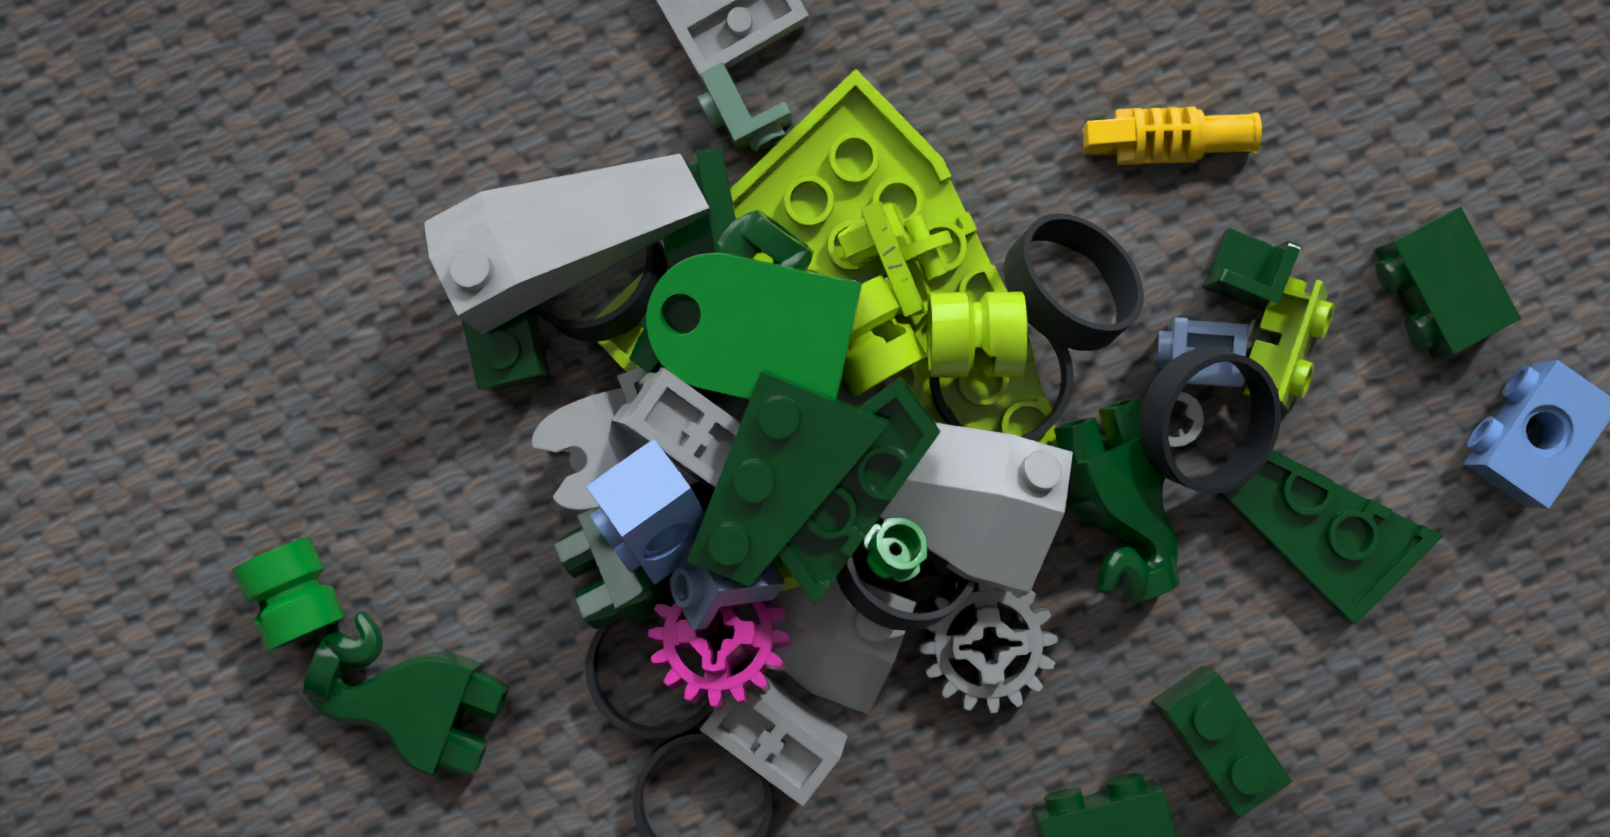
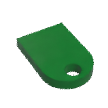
[646,252,863,399]

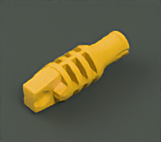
[1082,106,1262,165]

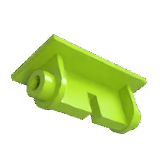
[1243,277,1334,411]

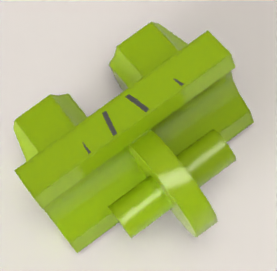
[838,201,953,317]

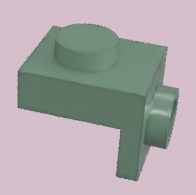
[697,62,792,153]

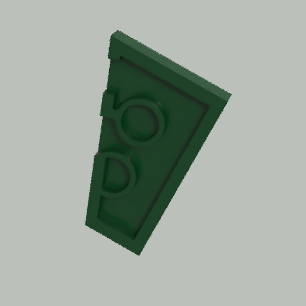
[687,370,891,587]
[778,377,941,606]
[1218,450,1444,625]

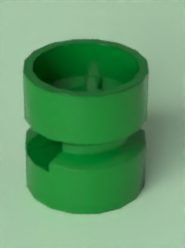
[232,537,346,652]

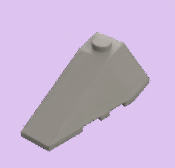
[424,154,712,335]
[879,423,1073,596]
[736,578,916,715]

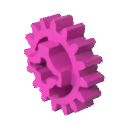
[648,587,791,710]

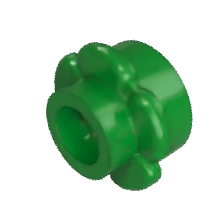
[863,518,927,582]

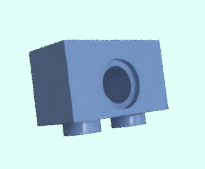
[1463,360,1610,509]
[586,439,705,585]

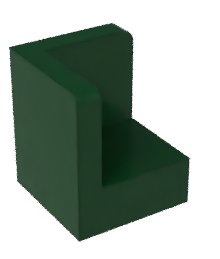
[1202,228,1301,311]

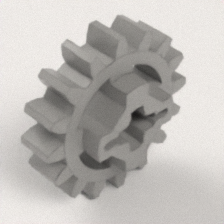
[918,579,1058,713]

